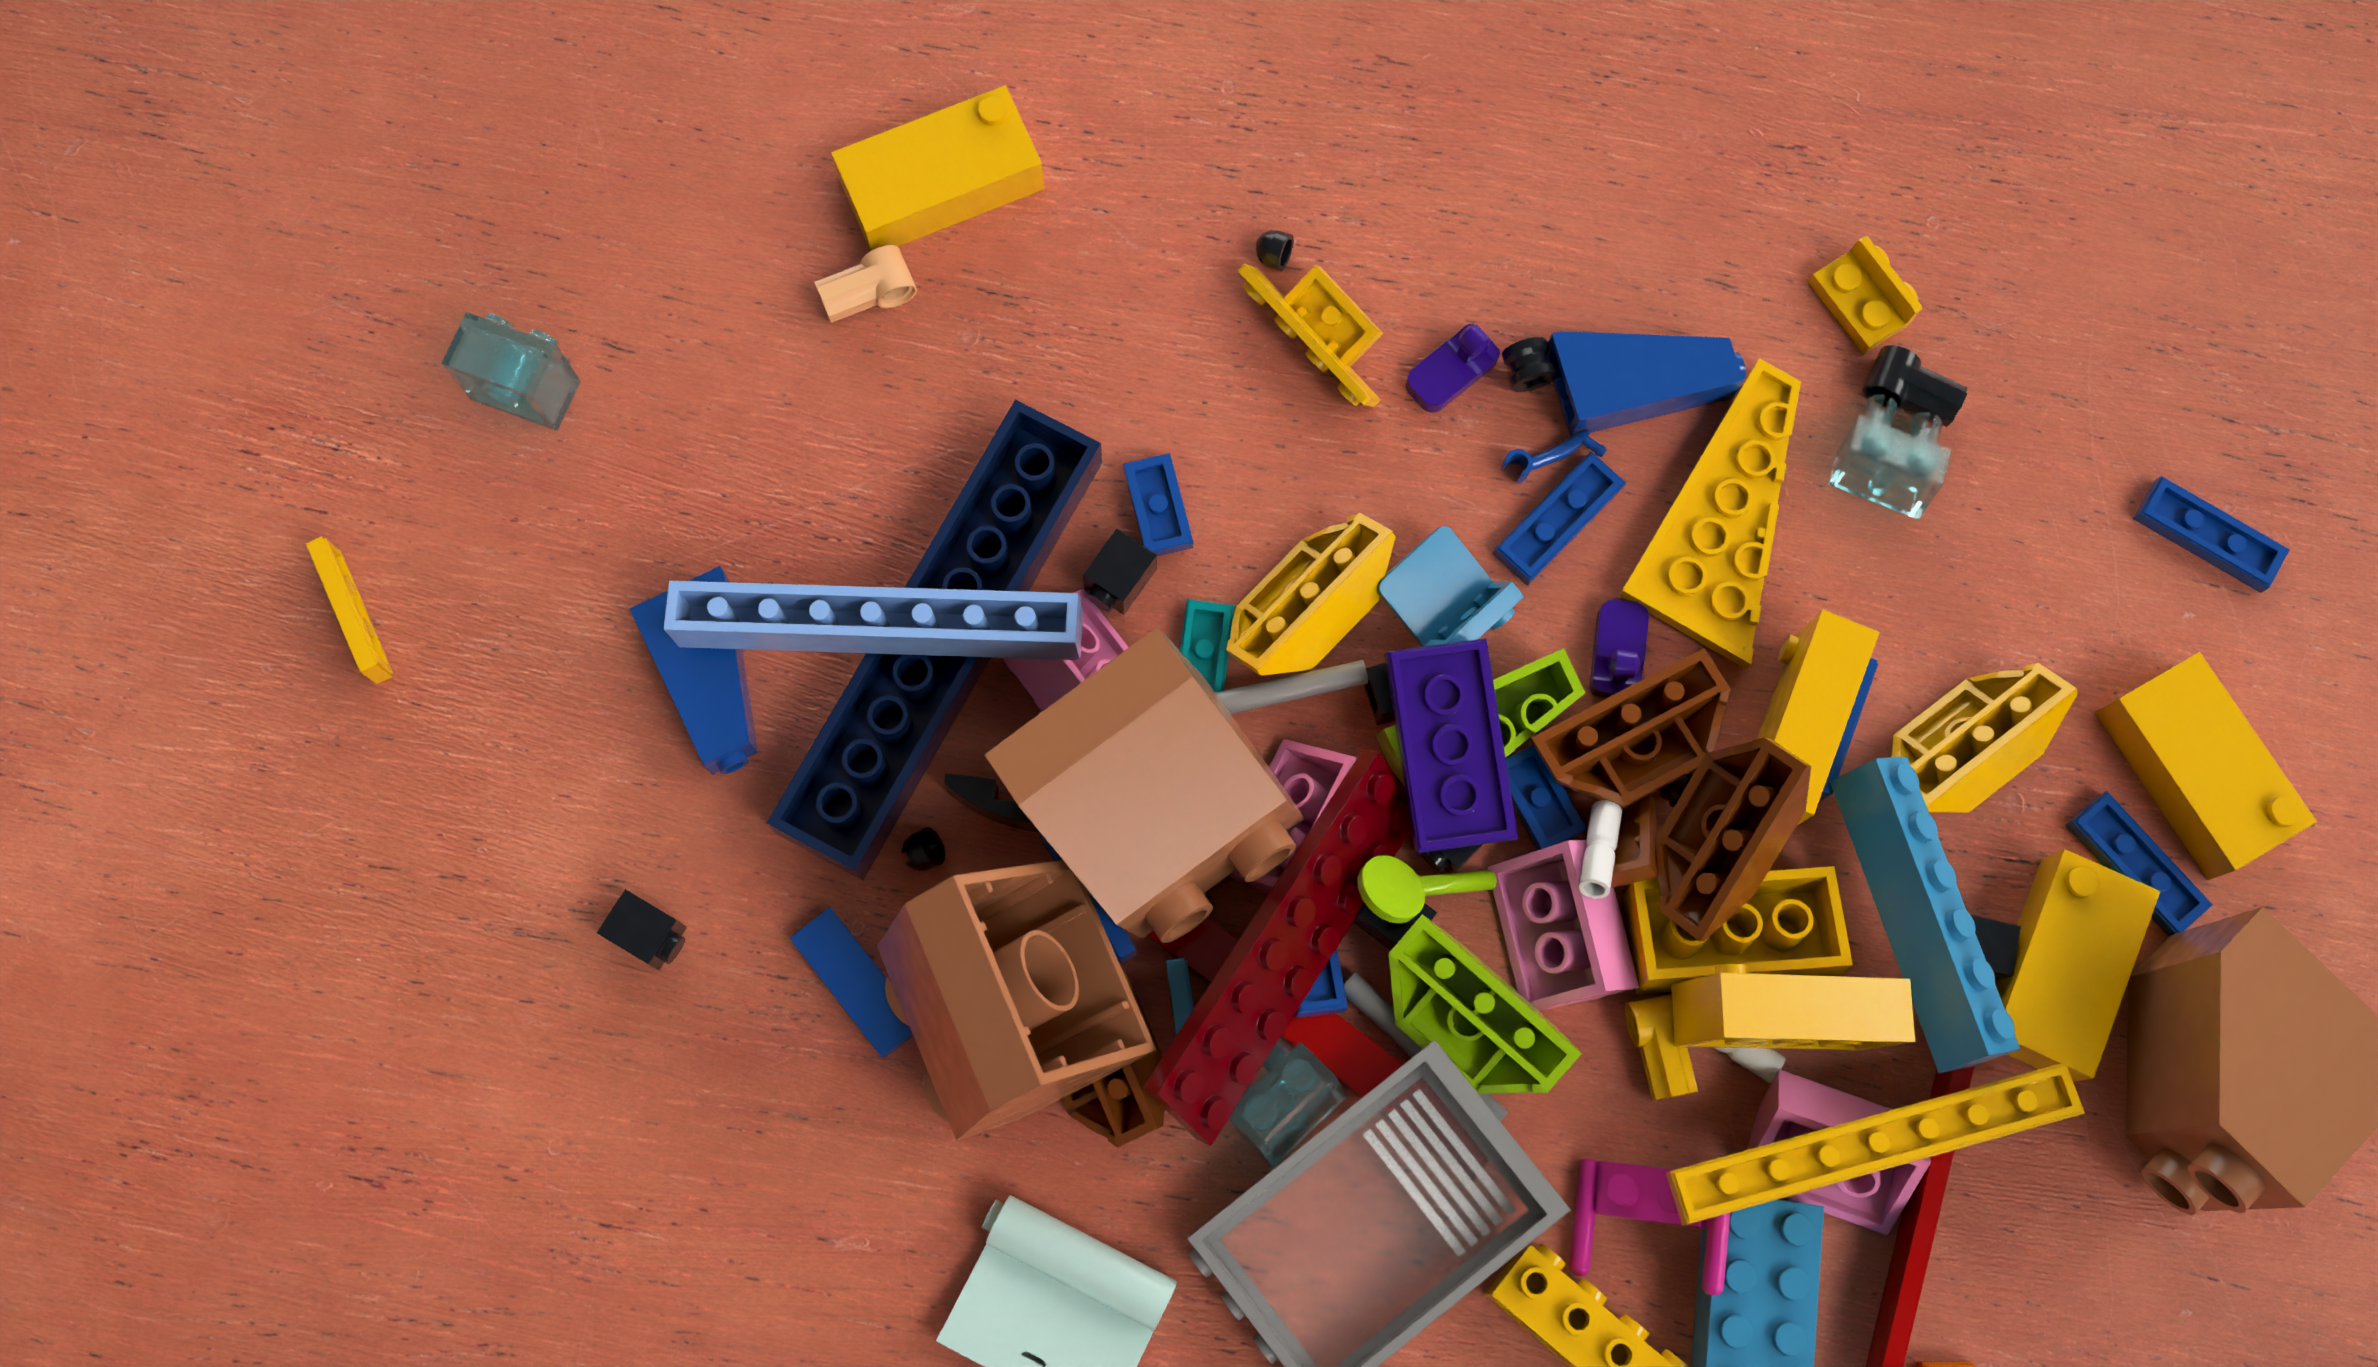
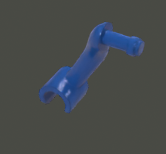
[1501,429,1607,483]

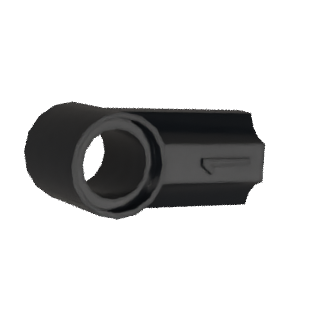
[1862,345,1968,427]

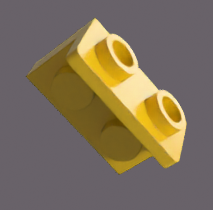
[1808,236,1922,355]

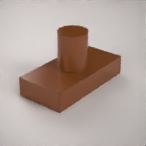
[1611,794,1657,888]

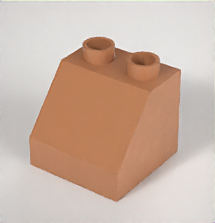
[984,627,1306,943]
[877,860,1157,1141]
[2126,907,2378,1215]

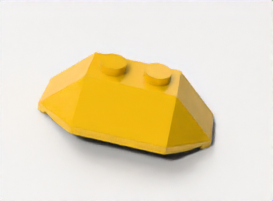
[1226,512,1396,676]
[1891,663,2077,813]

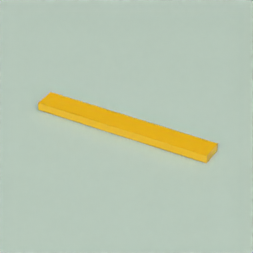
[1666,1062,2085,1226]

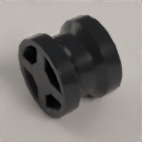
[1502,337,1558,392]

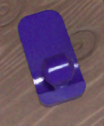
[1406,324,1500,412]
[1589,599,1649,698]

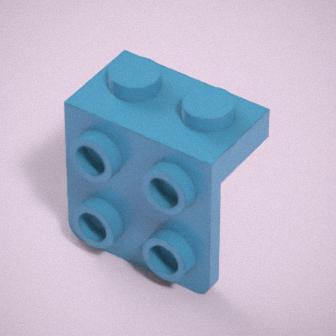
[1377,526,1524,647]

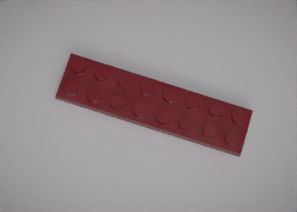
[1143,749,1412,1146]

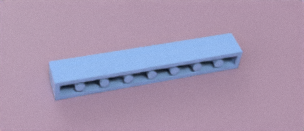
[664,581,1083,660]

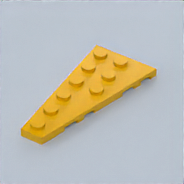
[1619,358,1801,669]

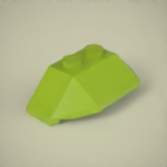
[1388,914,1582,1094]

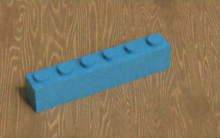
[1830,756,2020,1073]

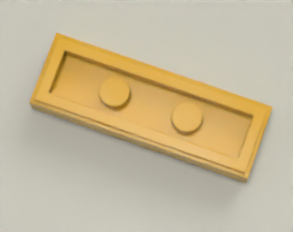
[305,536,393,684]

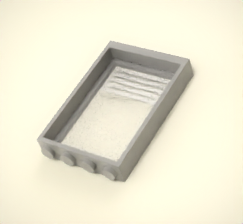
[1188,1040,1571,1367]

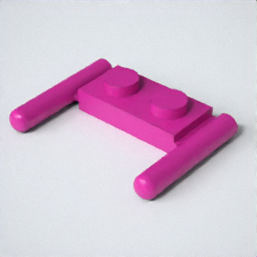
[1569,1159,1730,1296]

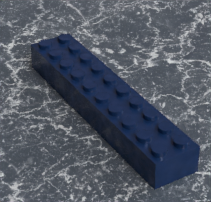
[767,399,1102,881]

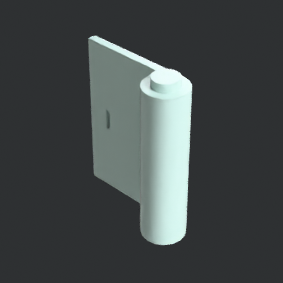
[936,1195,1178,1367]

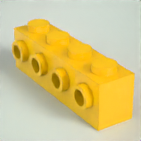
[1484,1244,1689,1367]

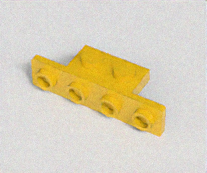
[1238,263,1383,407]

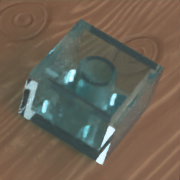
[441,312,581,431]

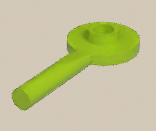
[1357,855,1497,923]

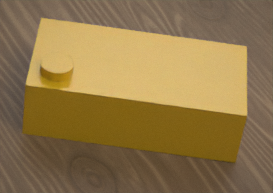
[831,85,1045,251]
[1757,609,1880,826]
[2095,652,2317,880]
[1995,849,2160,1082]
[1622,866,1853,995]
[1671,964,1915,1051]

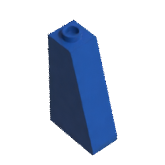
[1547,331,1746,437]
[630,566,758,775]

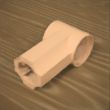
[814,245,917,323]

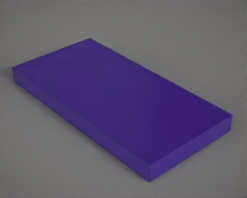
[1385,638,1518,854]

